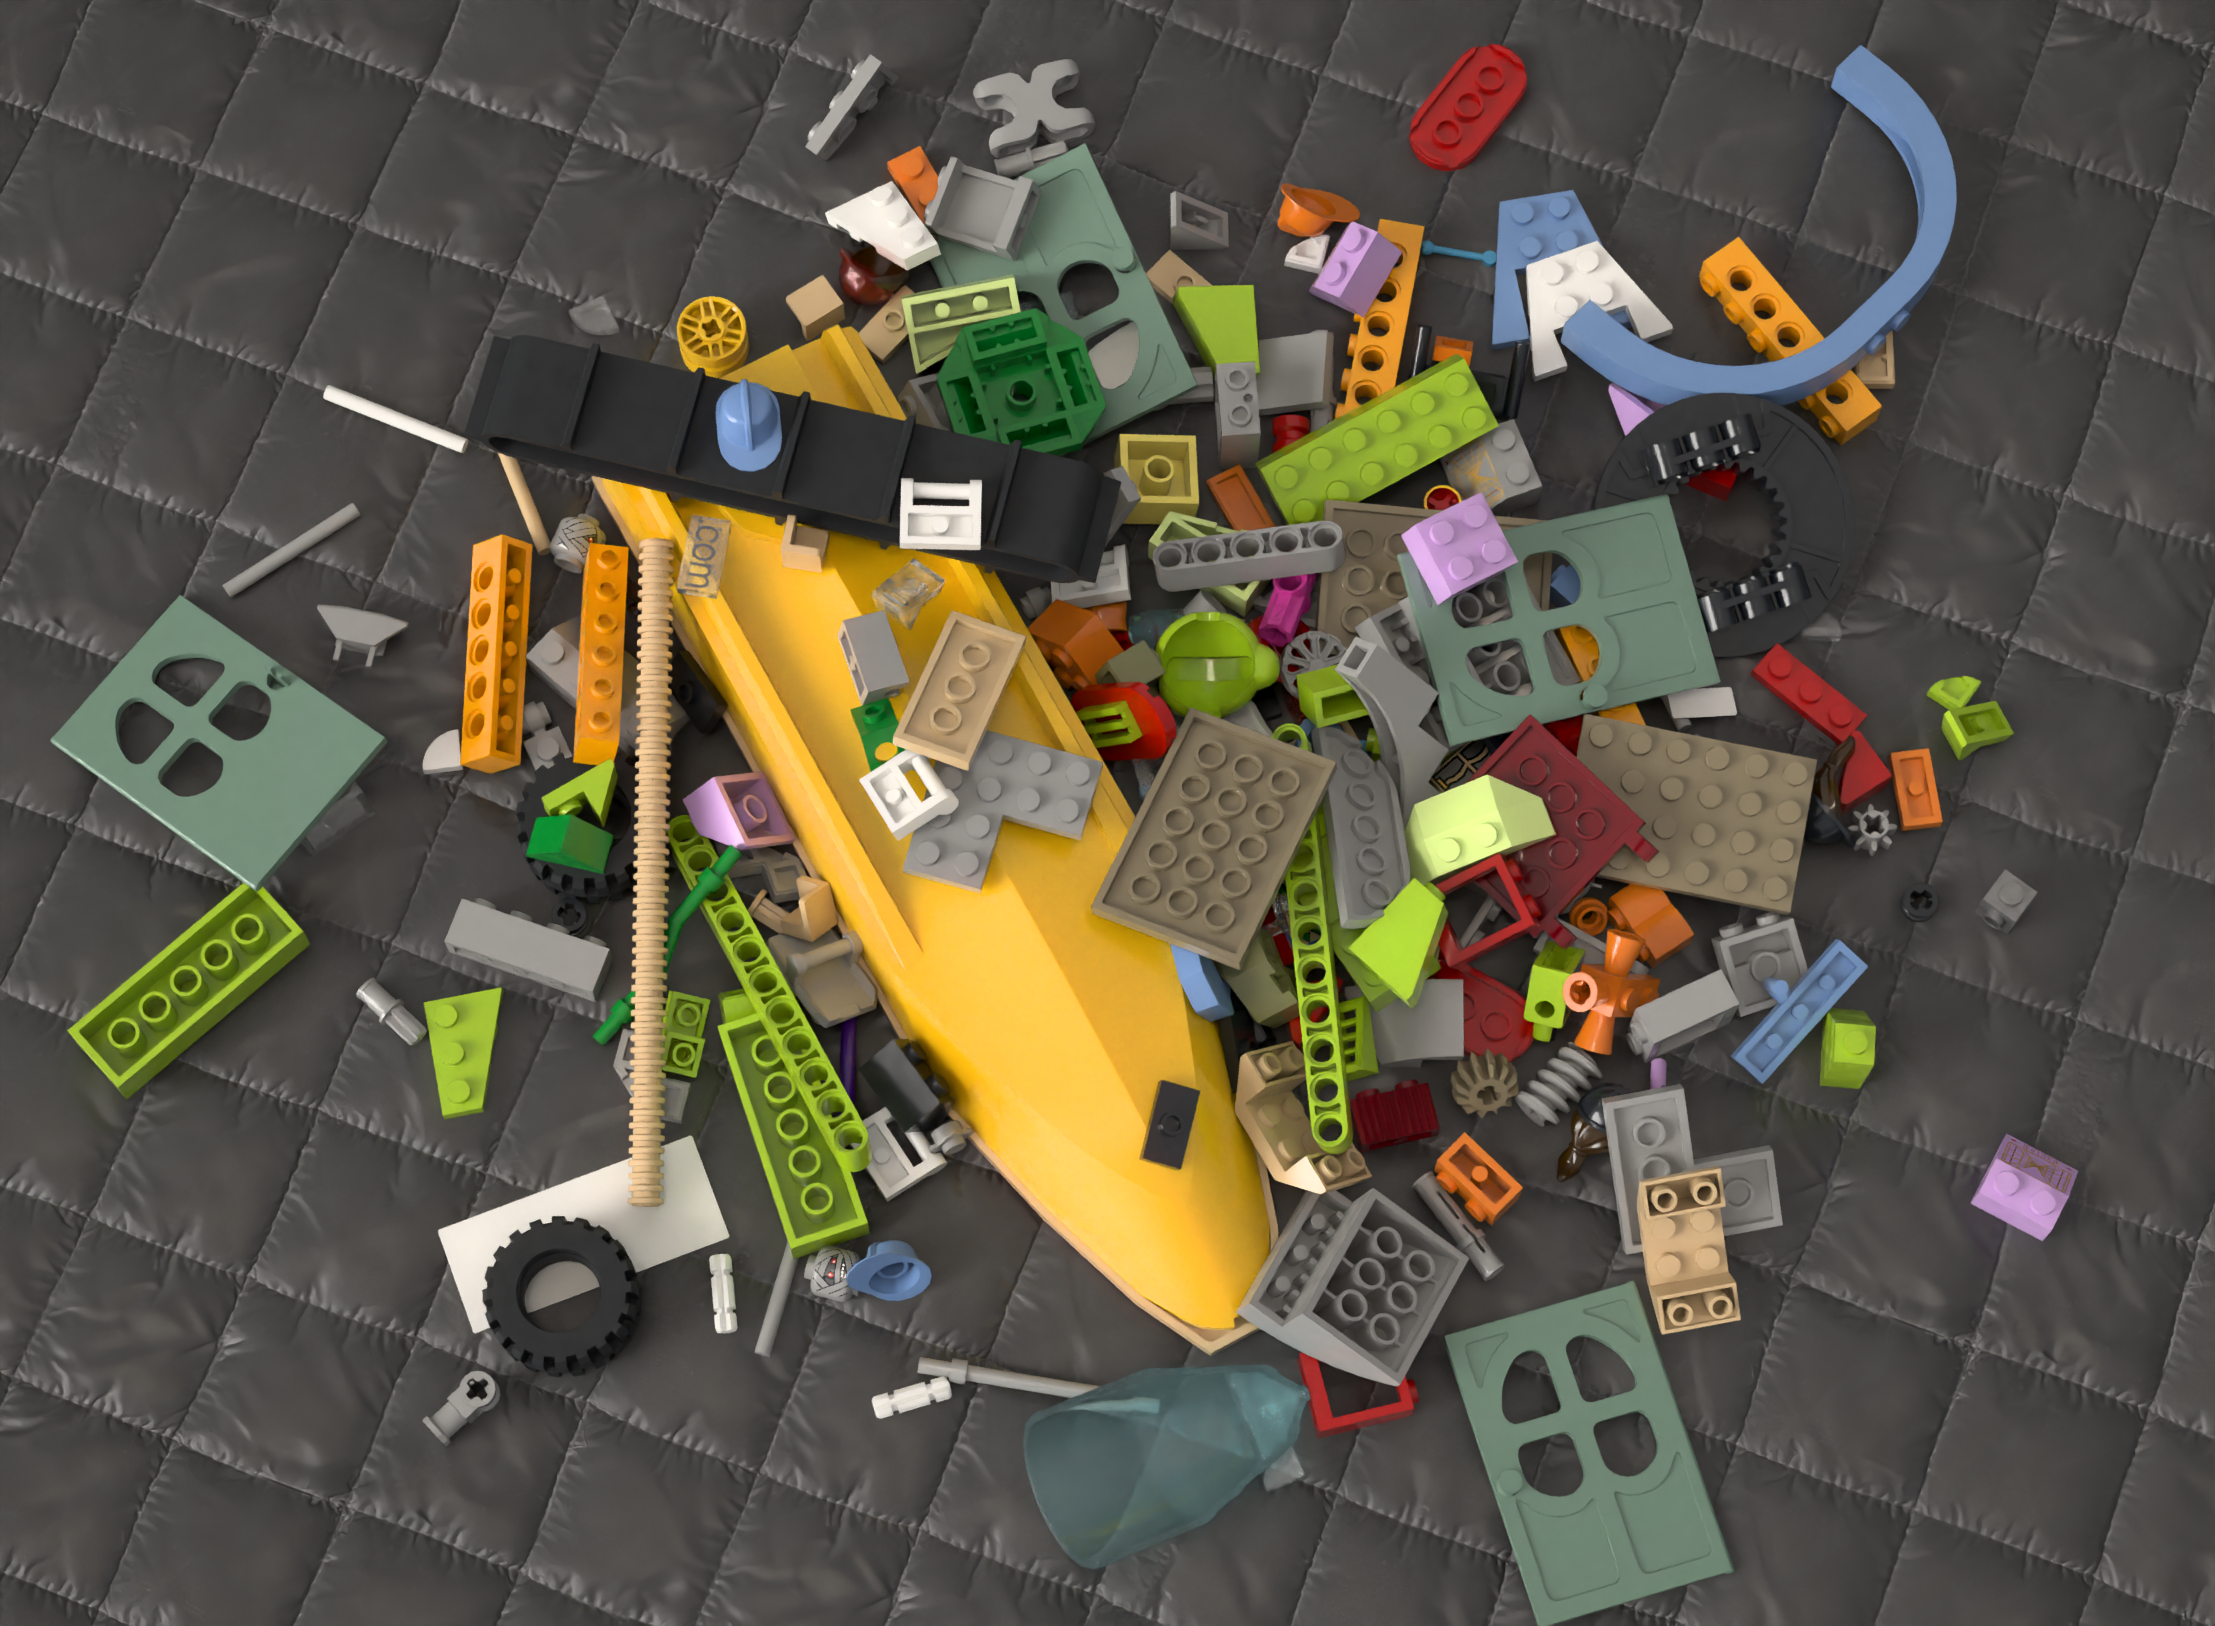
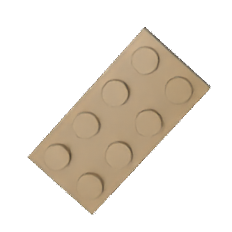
[893,610,1026,771]

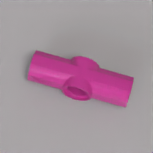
[1259,550,1318,647]

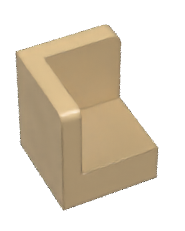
[786,275,845,341]
[781,514,830,573]
[781,875,838,942]

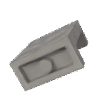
[924,156,1042,261]

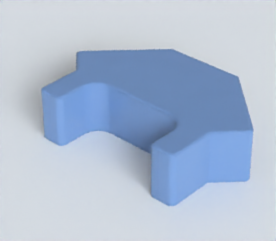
[1170,944,1234,1022]

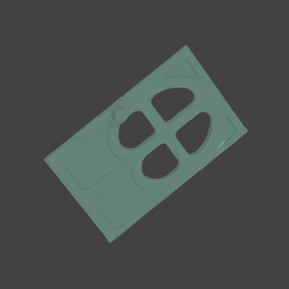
[925,143,1199,457]
[1397,494,1721,747]
[51,595,388,891]
[1443,1281,1735,1626]

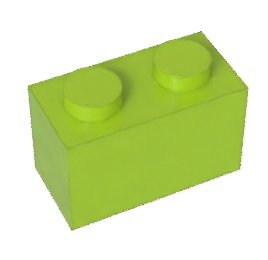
[1296,664,1369,728]

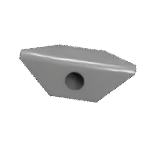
[317,604,409,669]

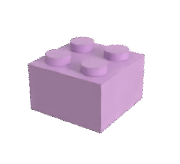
[1401,492,1518,605]

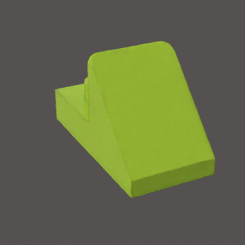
[1941,701,2014,760]
[541,758,618,827]

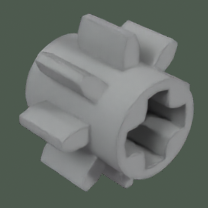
[1847,804,1897,856]

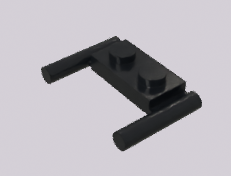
[1408,324,1531,419]

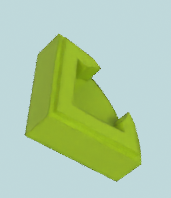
[1926,676,1981,710]

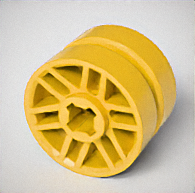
[677,296,749,378]

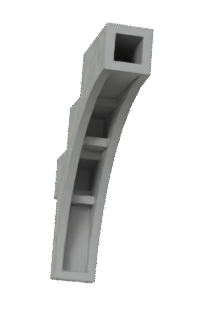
[1335,637,1449,831]

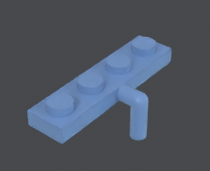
[1731,939,1868,1084]

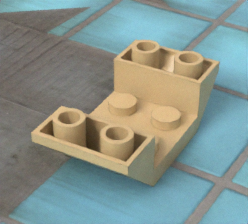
[1235,1041,1372,1194]
[1637,1166,1741,1335]

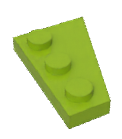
[424,987,504,1119]

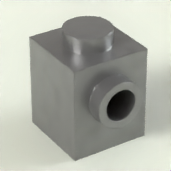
[1975,869,2038,935]

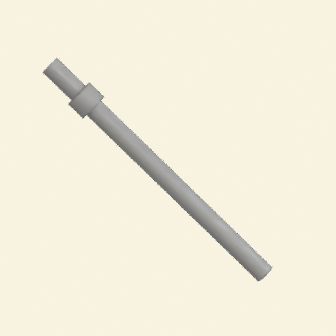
[917,1357,1160,1412]

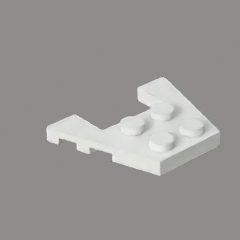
[1526,241,1673,382]

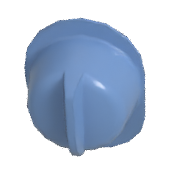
[715,379,782,472]
[846,1240,932,1301]

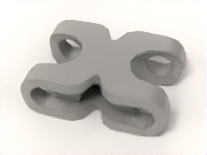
[973,59,1096,158]

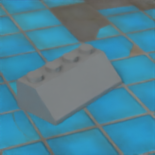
[525,615,690,762]

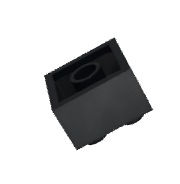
[858,1039,955,1133]

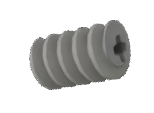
[1514,1042,1603,1127]

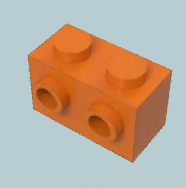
[1434,1132,1523,1226]

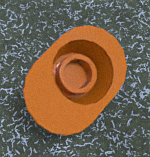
[1278,183,1360,238]

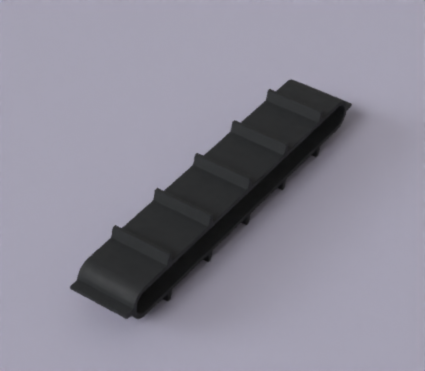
[464,335,1121,583]

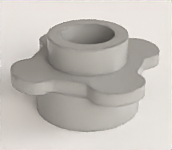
[929,1120,974,1155]

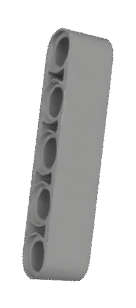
[1152,521,1346,592]

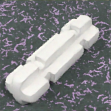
[709,1254,738,1334]
[872,1376,952,1419]

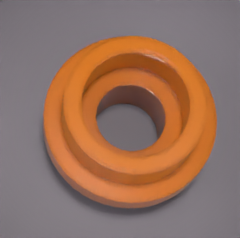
[1569,897,1608,936]

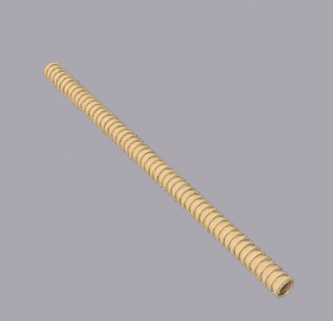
[628,538,674,1207]

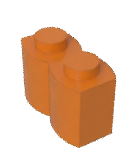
[1606,884,1694,968]

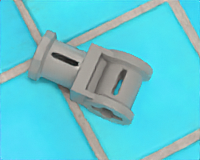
[422,1371,501,1446]

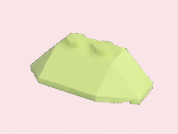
[1404,775,1556,885]

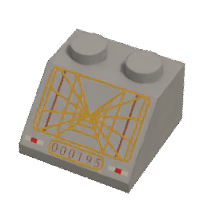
[1439,419,1542,516]

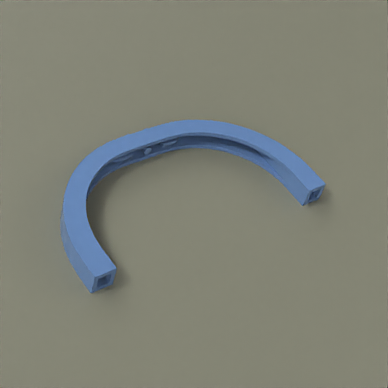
[1561,45,1957,406]

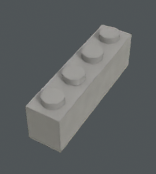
[444,898,613,1002]

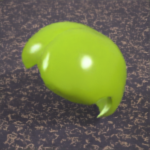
[1155,612,1280,719]

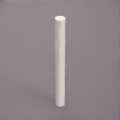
[323,385,468,453]

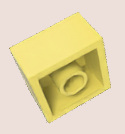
[1114,434,1199,524]

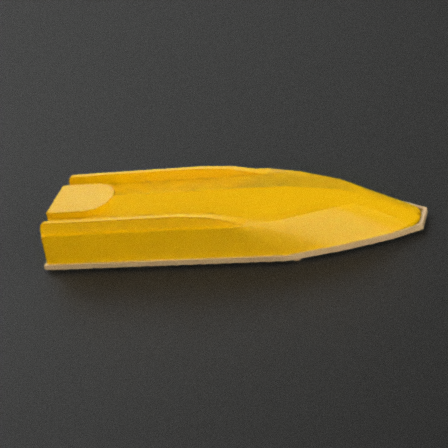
[591,324,1279,1356]

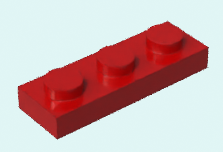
[1751,643,1867,745]

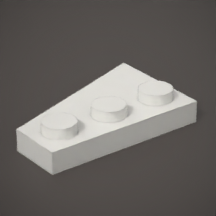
[825,181,941,270]

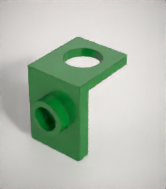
[850,698,906,772]

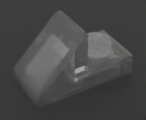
[871,558,946,630]

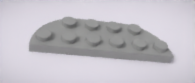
[1311,726,1410,929]

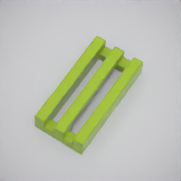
[1076,700,1143,748]

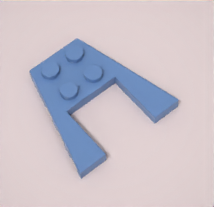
[1491,190,1632,350]

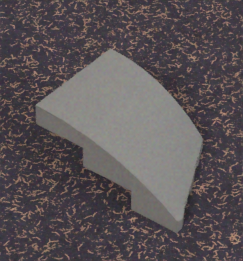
[1345,979,1464,1068]

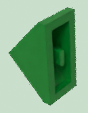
[526,814,614,874]

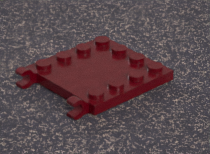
[1466,714,1660,950]

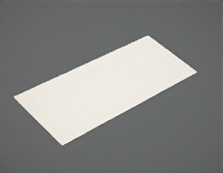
[438,1136,729,1333]

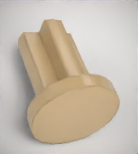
[748,889,790,935]

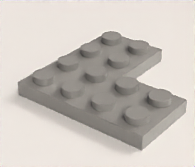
[903,730,1103,894]
[1602,1084,1783,1255]

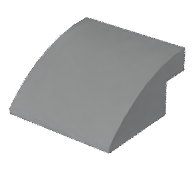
[1355,574,1580,755]
[1236,1188,1469,1386]

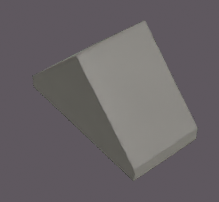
[1170,191,1229,250]

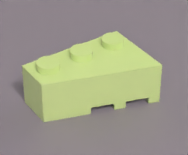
[901,274,1021,374]
[1148,511,1287,617]

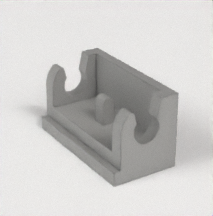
[837,610,910,706]

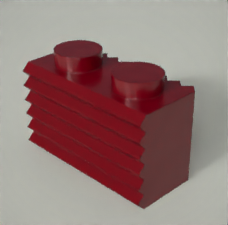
[1350,1079,1440,1153]

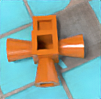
[1563,929,1661,1055]

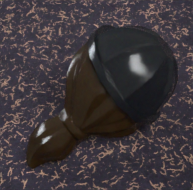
[1803,736,1856,848]
[1557,1083,1634,1182]

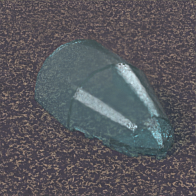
[1023,1364,1310,1569]

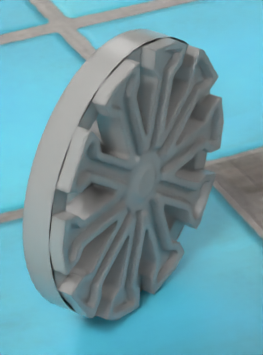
[1280,631,1347,700]

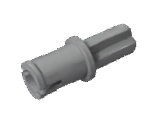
[994,141,1068,179]
[356,978,427,1045]

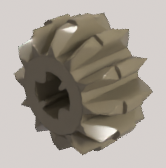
[1451,1048,1519,1118]

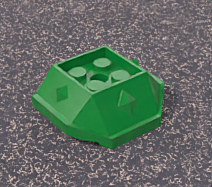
[936,308,1106,456]

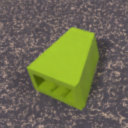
[1173,285,1260,381]
[1349,878,1448,1009]
[1820,1008,1876,1089]

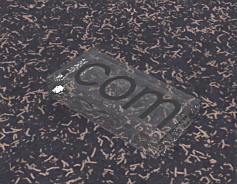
[677,515,732,599]

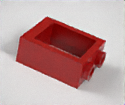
[1435,853,1542,969]
[1297,1352,1419,1439]

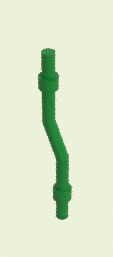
[593,844,743,1046]

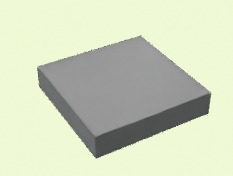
[1256,331,1334,416]

